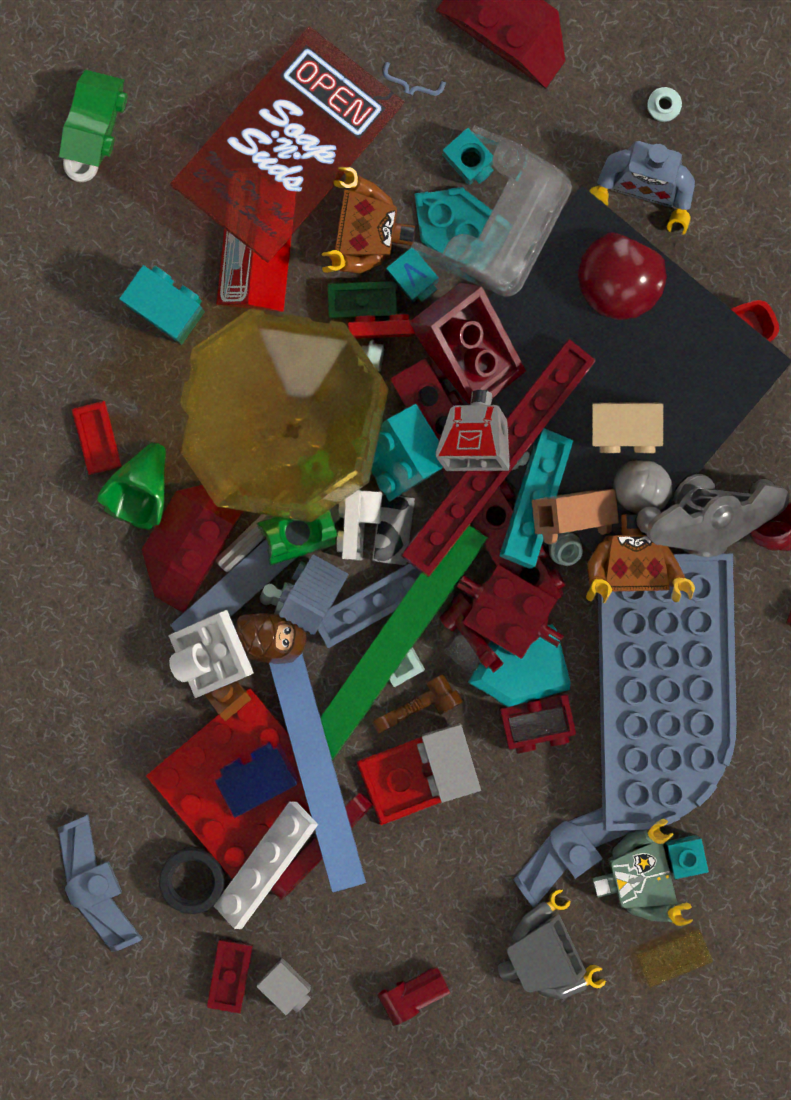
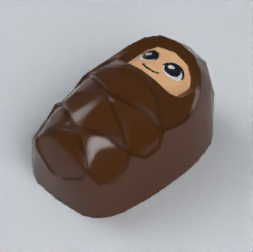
[235,614,307,664]

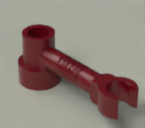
[439,592,504,673]

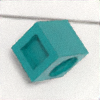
[442,128,495,185]
[664,835,709,879]

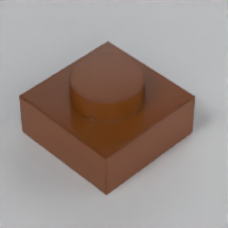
[204,680,251,721]

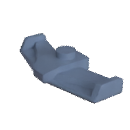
[513,808,634,908]
[58,814,143,952]

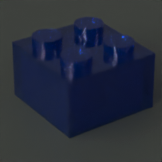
[215,742,299,818]

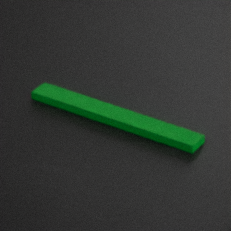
[321,524,489,760]

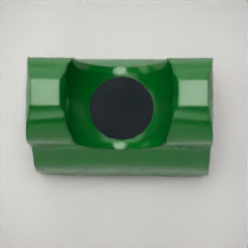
[256,502,337,566]

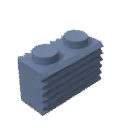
[279,554,349,634]

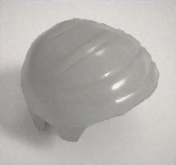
[613,460,673,514]

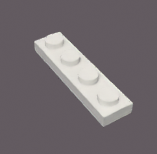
[214,801,318,929]

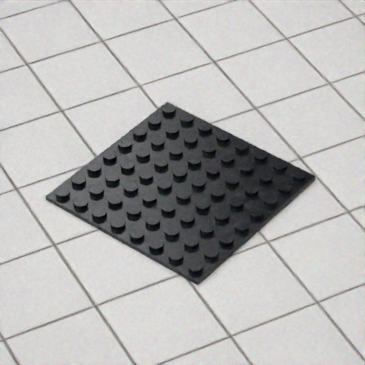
[422,185,791,552]

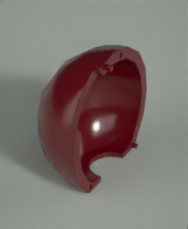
[578,232,667,320]

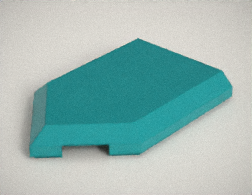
[414,187,516,282]
[468,624,571,707]

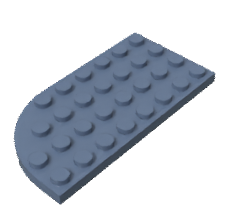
[598,553,737,831]

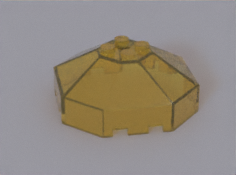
[180,309,389,522]

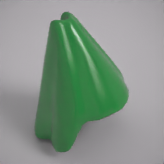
[97,442,166,530]

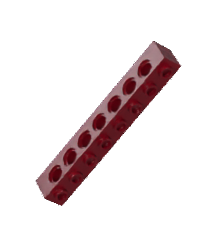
[390,357,566,599]

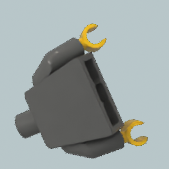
[498,890,606,1000]

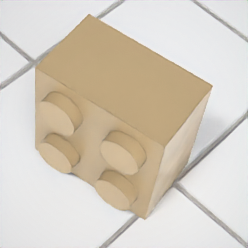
[593,403,663,453]

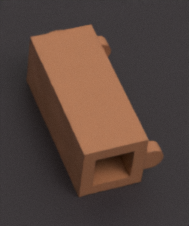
[532,489,619,544]

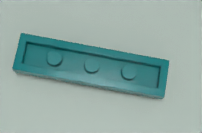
[499,428,573,569]

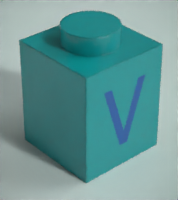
[386,247,439,303]

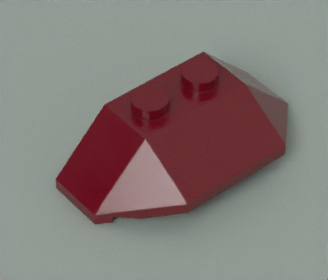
[436,0,566,89]
[141,480,253,613]

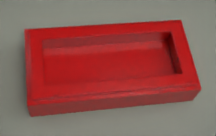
[72,401,122,475]

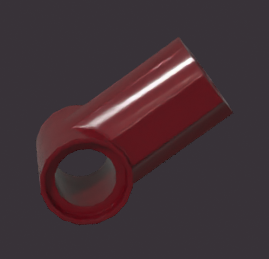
[377,966,451,1026]

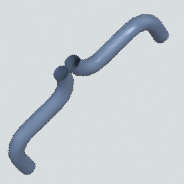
[383,62,446,96]

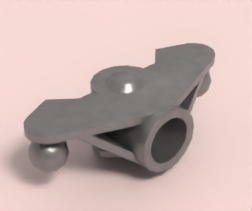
[636,474,789,557]

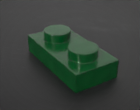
[328,281,397,319]

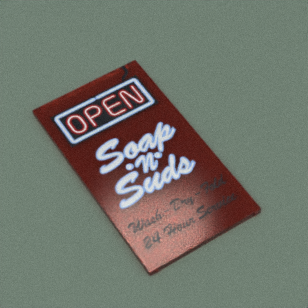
[170,26,405,263]

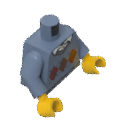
[589,141,695,235]

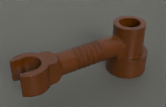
[372,674,463,734]

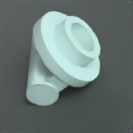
[260,582,288,614]

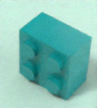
[119,265,205,345]
[354,404,444,502]

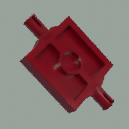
[457,564,564,659]

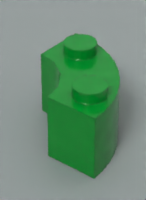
[59,69,128,167]

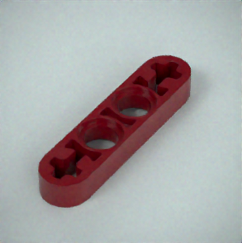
[271,793,373,900]

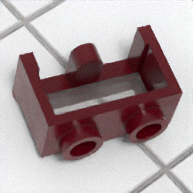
[499,693,576,754]

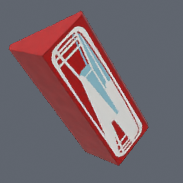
[216,168,296,312]

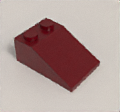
[410,283,526,405]

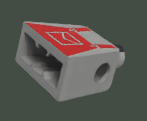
[436,390,510,471]

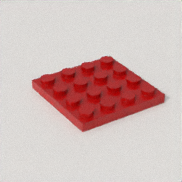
[146,688,311,879]

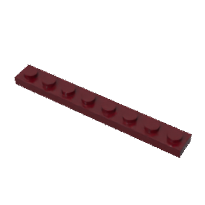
[400,339,596,577]

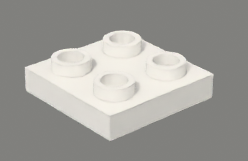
[337,489,382,560]
[168,610,254,698]

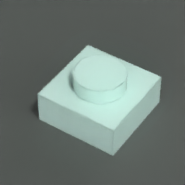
[390,647,425,687]

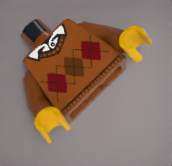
[322,167,415,273]
[586,515,695,603]

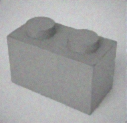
[417,723,481,803]

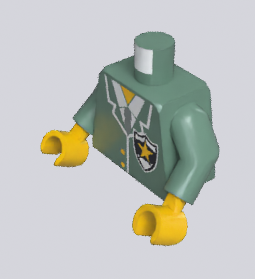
[592,819,693,926]

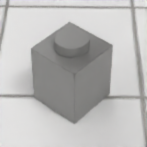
[257,958,311,1015]

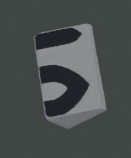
[372,493,415,565]

